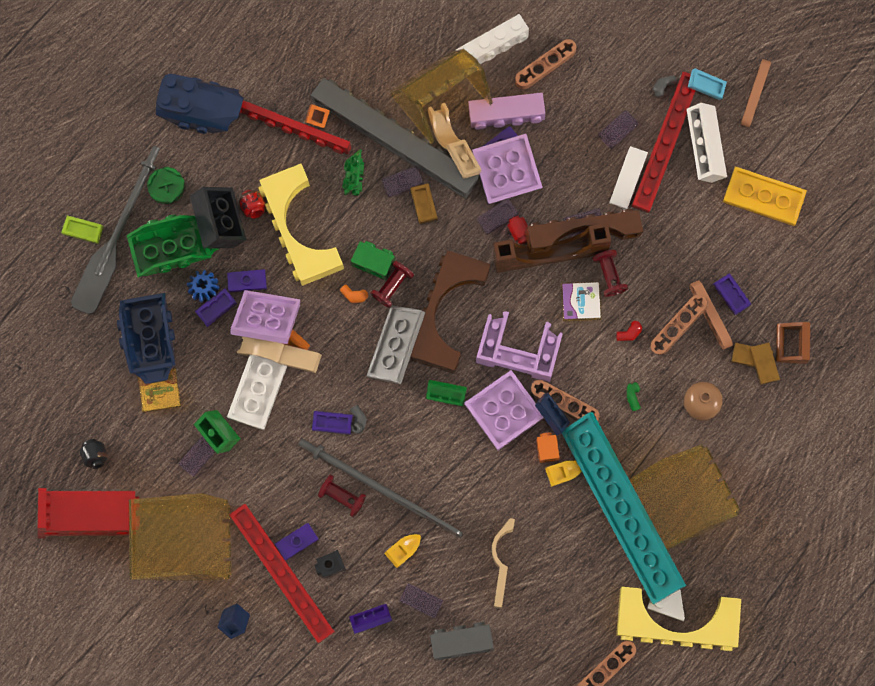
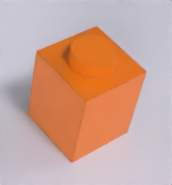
[305,104,330,128]
[536,433,560,463]

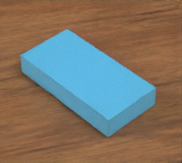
[688,68,727,100]

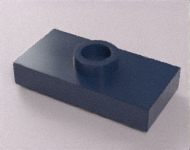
[535,393,570,435]

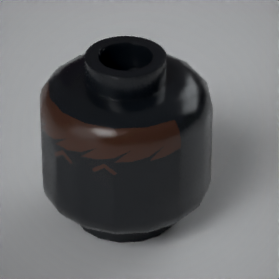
[80,439,108,469]

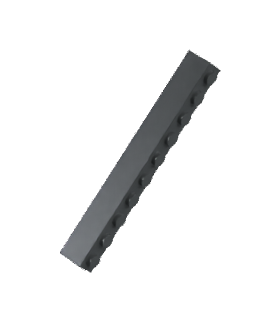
[311,78,479,199]

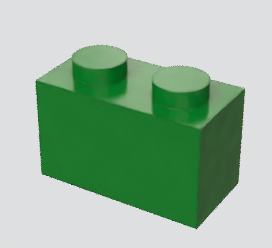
[351,241,395,281]
[194,410,241,454]

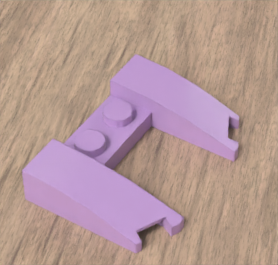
[476,311,562,382]

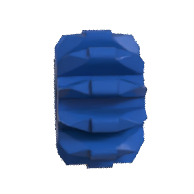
[187,270,220,303]

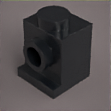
[314,550,346,579]

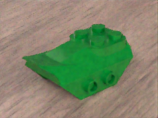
[126,215,218,277]

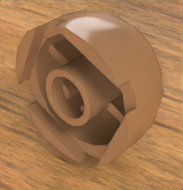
[684,382,723,421]

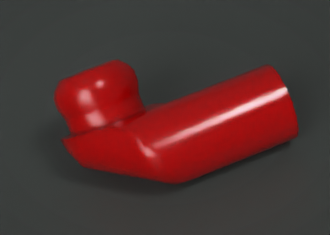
[616,321,642,341]

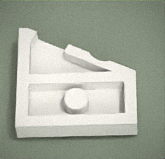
[647,590,685,621]

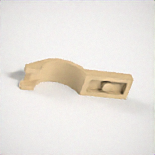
[428,103,481,179]
[237,336,322,373]
[492,518,515,609]

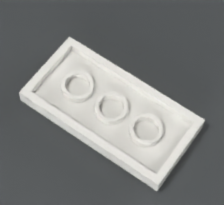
[227,355,287,430]

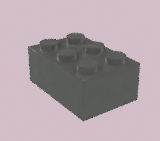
[430,622,494,661]

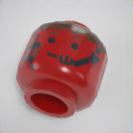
[239,190,266,219]

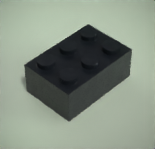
[190,187,247,249]

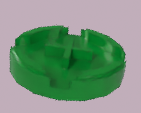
[147,167,185,204]

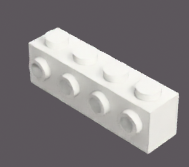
[456,14,529,73]
[687,103,727,183]

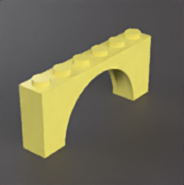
[258,164,344,286]
[616,587,741,651]

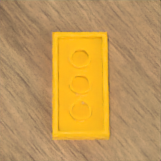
[723,166,807,226]

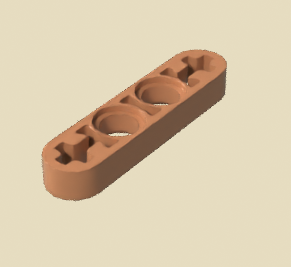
[515,39,576,89]
[740,59,771,128]
[689,280,733,350]
[651,294,708,355]
[531,380,600,421]
[577,641,636,686]

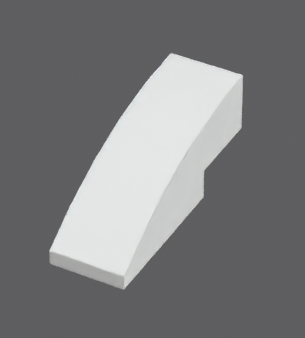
[609,146,648,209]

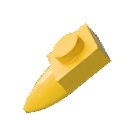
[545,461,582,487]
[384,534,421,568]

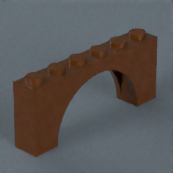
[493,223,611,273]
[411,250,491,374]

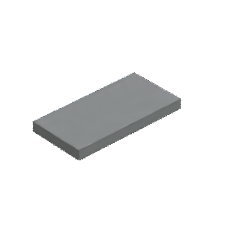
[367,305,425,384]

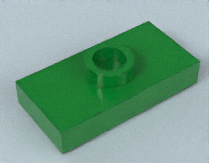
[426,380,467,406]

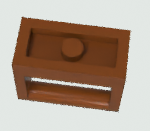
[776,322,810,364]

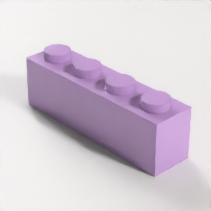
[468,93,545,130]

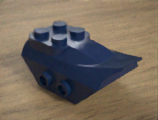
[156,74,244,134]
[117,293,176,384]

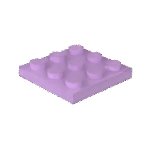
[472,134,543,204]
[231,290,300,344]
[464,370,544,450]

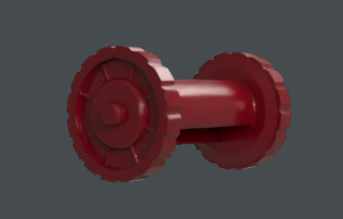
[592,250,629,297]
[370,261,414,308]
[318,474,366,518]

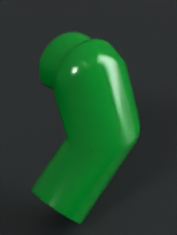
[627,382,641,411]

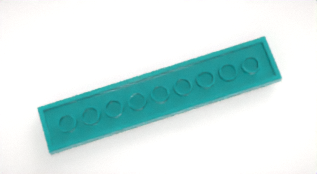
[562,412,686,605]

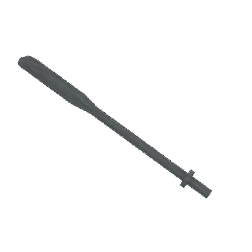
[71,146,160,314]
[298,438,463,538]

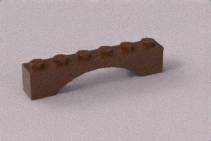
[525,209,643,254]

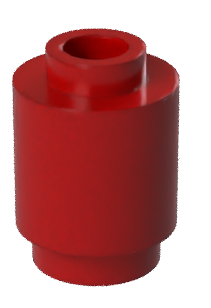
[507,216,528,245]

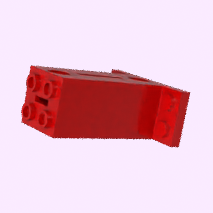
[38,488,139,538]

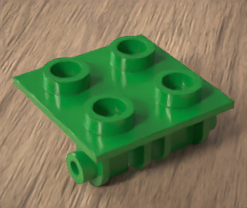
[342,150,364,196]

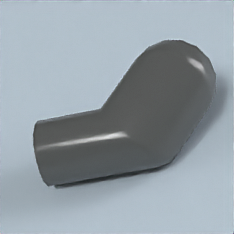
[653,75,676,97]
[350,405,367,434]

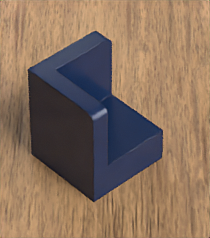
[217,603,250,639]

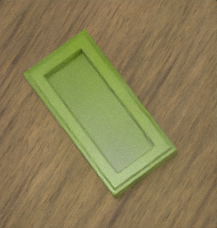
[61,215,104,244]

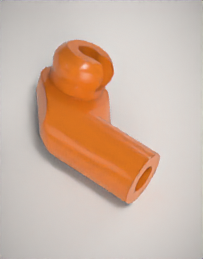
[340,284,369,303]

